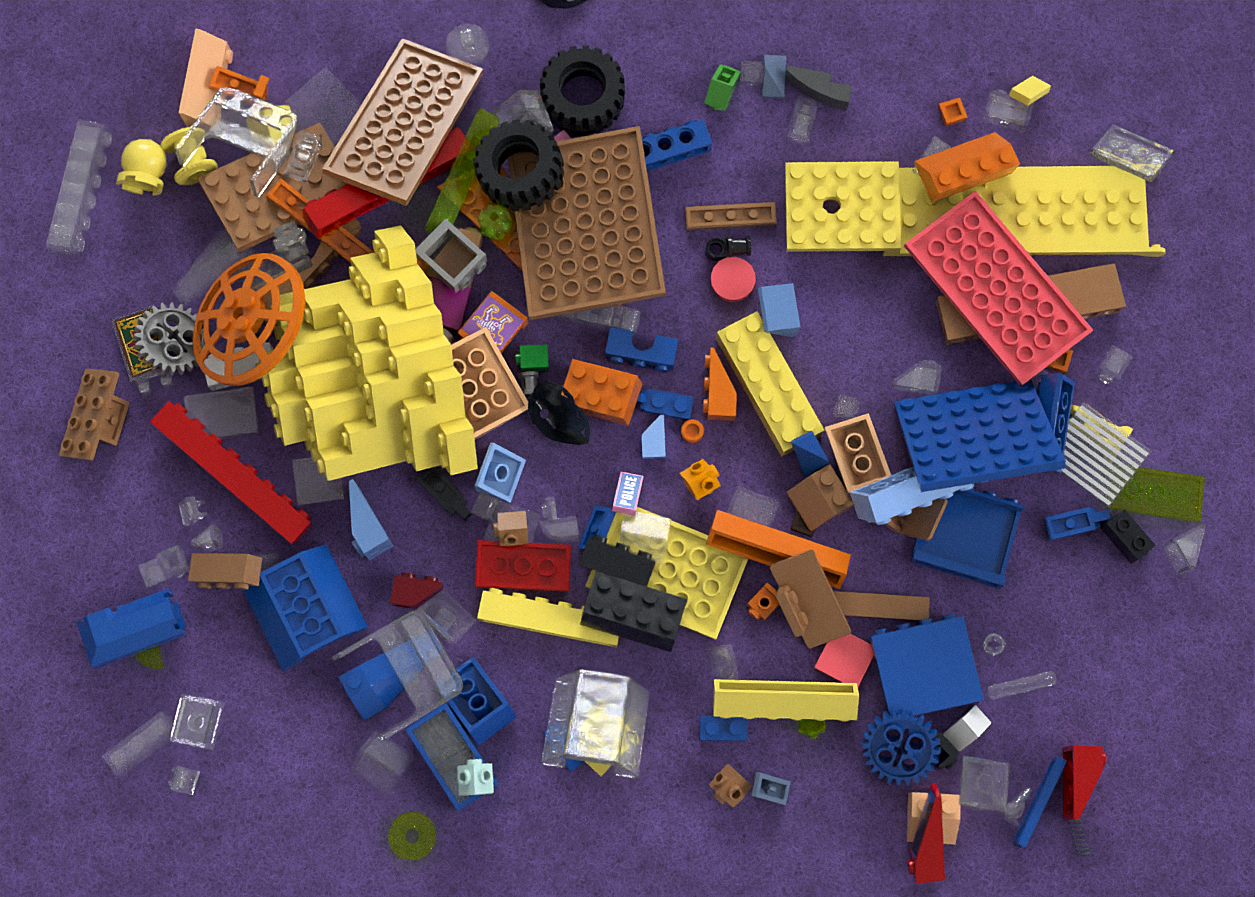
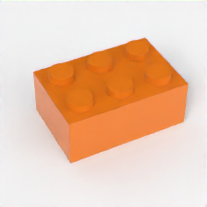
[561,359,642,426]

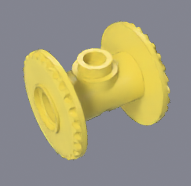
[161,127,218,186]

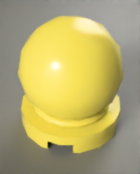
[116,139,167,196]

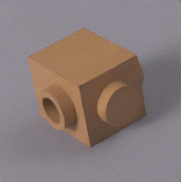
[494,511,528,546]

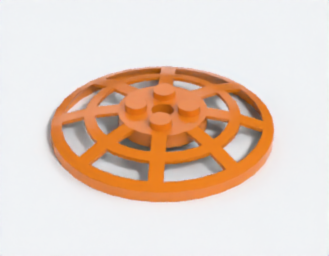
[193,253,305,386]

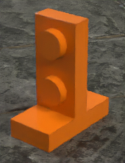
[209,66,269,112]

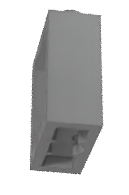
[415,219,487,293]

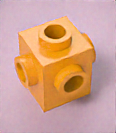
[680,459,721,500]

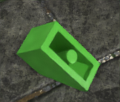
[704,64,741,111]

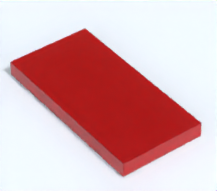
[475,540,571,592]

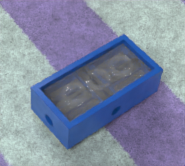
[405,703,500,812]

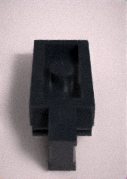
[416,466,472,521]

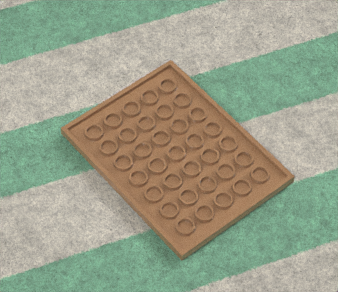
[508,126,667,320]

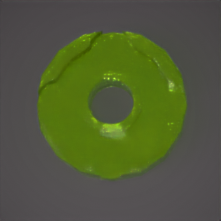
[388,812,437,860]

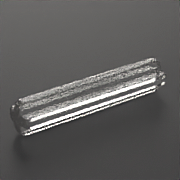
[987,671,1057,700]

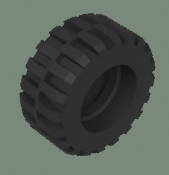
[540,45,625,136]
[473,119,564,211]

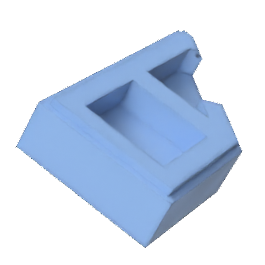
[641,415,666,459]

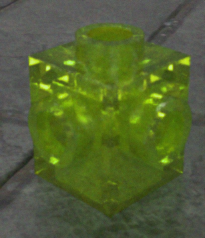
[478,204,512,241]

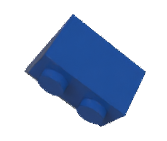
[435,657,517,746]

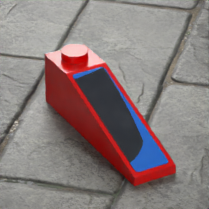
[907,783,945,884]

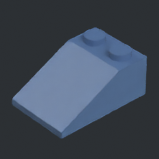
[349,479,393,560]

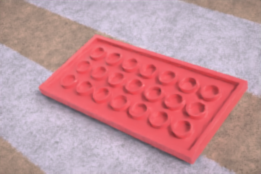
[904,190,1093,386]

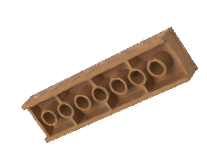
[935,263,1126,345]

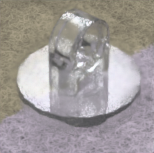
[446,24,490,66]

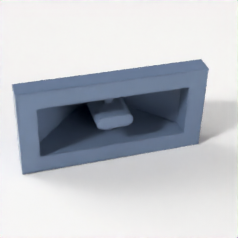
[762,55,786,99]
[752,772,791,805]

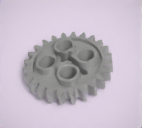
[133,302,205,376]

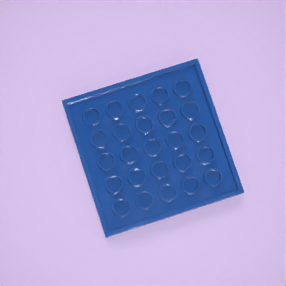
[894,380,1066,492]

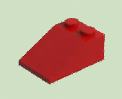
[1063,745,1106,820]

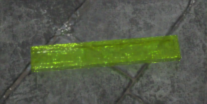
[424,108,500,234]

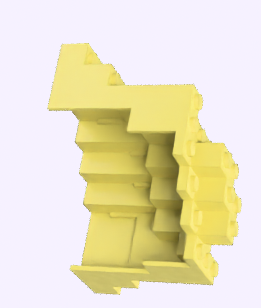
[255,225,478,481]

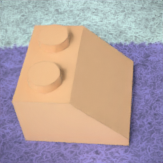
[907,792,961,844]

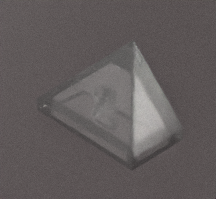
[707,643,739,680]

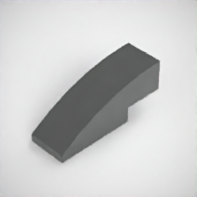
[785,65,852,110]

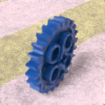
[862,708,941,786]

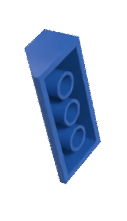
[1036,373,1075,473]

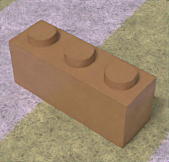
[188,553,262,590]

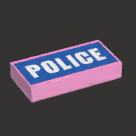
[612,472,644,516]

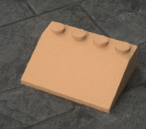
[451,327,528,440]

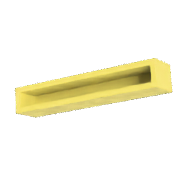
[477,588,619,648]
[713,679,859,722]

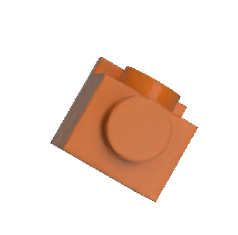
[747,582,780,621]

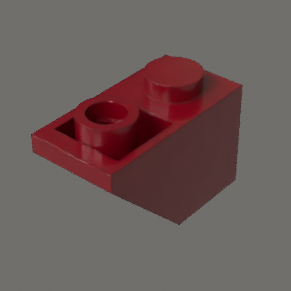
[390,573,443,609]

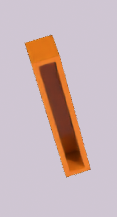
[706,510,851,589]

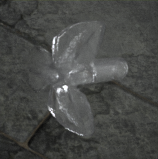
[992,787,1033,828]

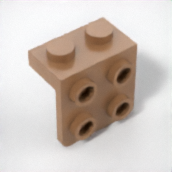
[884,498,948,541]

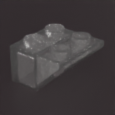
[492,90,554,132]

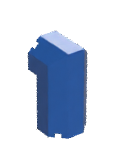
[76,589,187,669]

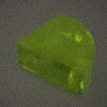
[135,646,165,670]

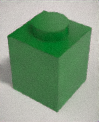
[516,344,549,373]

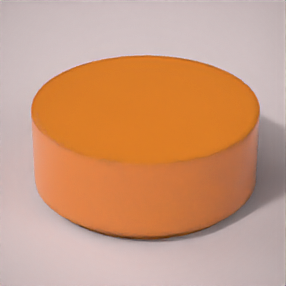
[681,419,704,443]

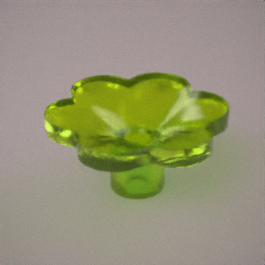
[798,719,826,740]

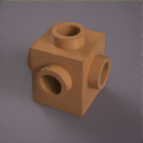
[709,764,753,808]

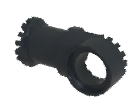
[705,236,751,261]

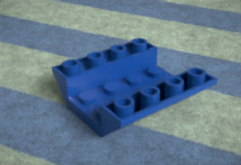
[243,545,368,672]

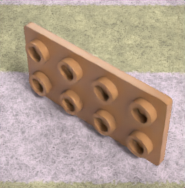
[59,369,130,461]
[770,549,851,648]

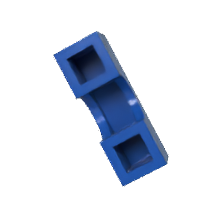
[605,327,678,373]

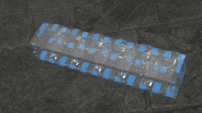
[46,119,112,258]

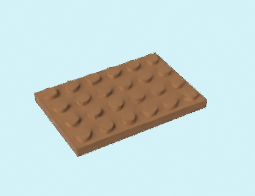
[197,122,345,252]

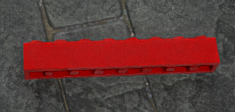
[303,127,473,239]
[150,401,312,546]

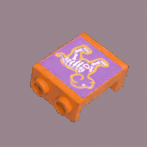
[458,291,529,353]

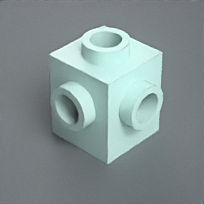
[457,759,494,796]

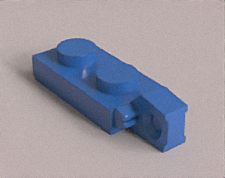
[636,389,694,420]
[1043,507,1111,541]

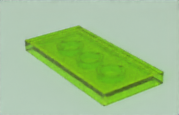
[1107,463,1205,523]

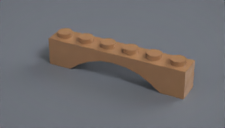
[263,219,361,325]

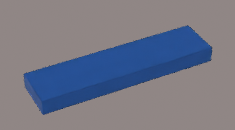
[1013,757,1067,848]

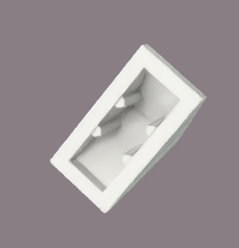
[943,705,991,752]

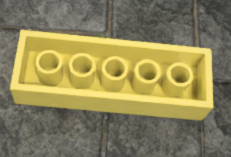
[716,311,824,457]

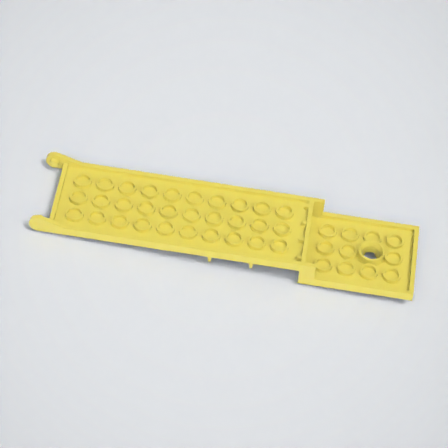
[785,162,1166,257]

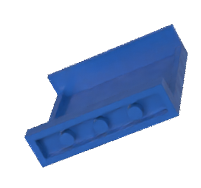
[910,487,1025,589]
[868,613,984,716]

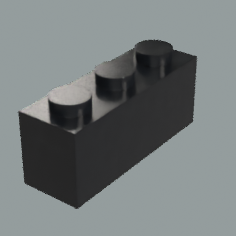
[579,534,656,587]

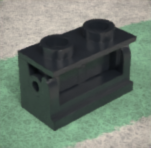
[1101,509,1156,564]

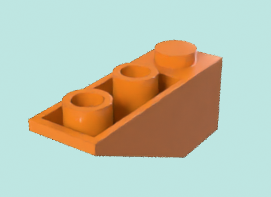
[703,348,737,421]

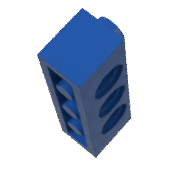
[642,119,712,172]

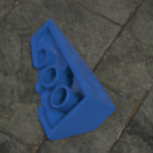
[339,633,436,721]

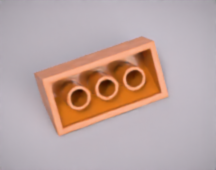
[914,132,1020,203]

